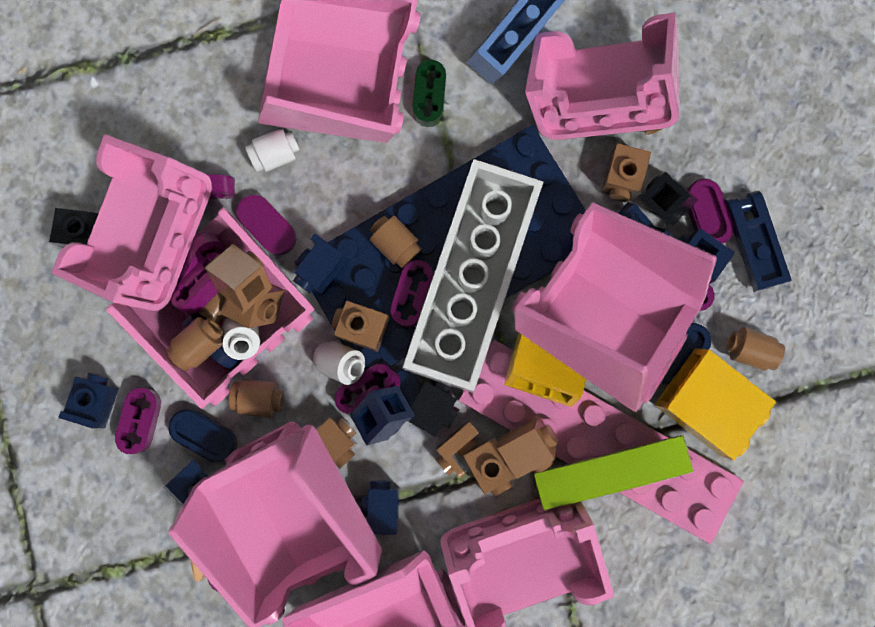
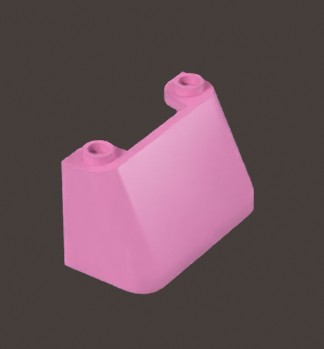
[525,12,680,140]
[51,134,212,311]
[440,498,614,627]

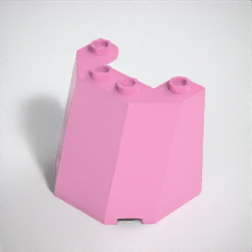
[258,0,421,143]
[512,202,716,412]
[106,207,315,409]
[168,421,382,627]
[281,550,467,627]

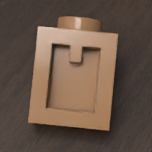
[435,421,479,478]

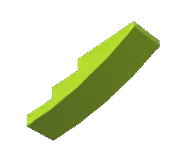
[534,435,694,510]

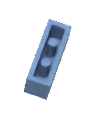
[467,0,565,85]

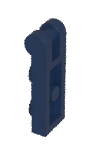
[725,190,792,292]

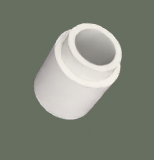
[245,127,300,172]
[222,318,260,360]
[313,341,365,385]

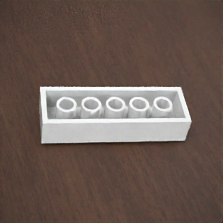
[403,159,543,393]

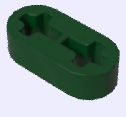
[413,60,446,127]

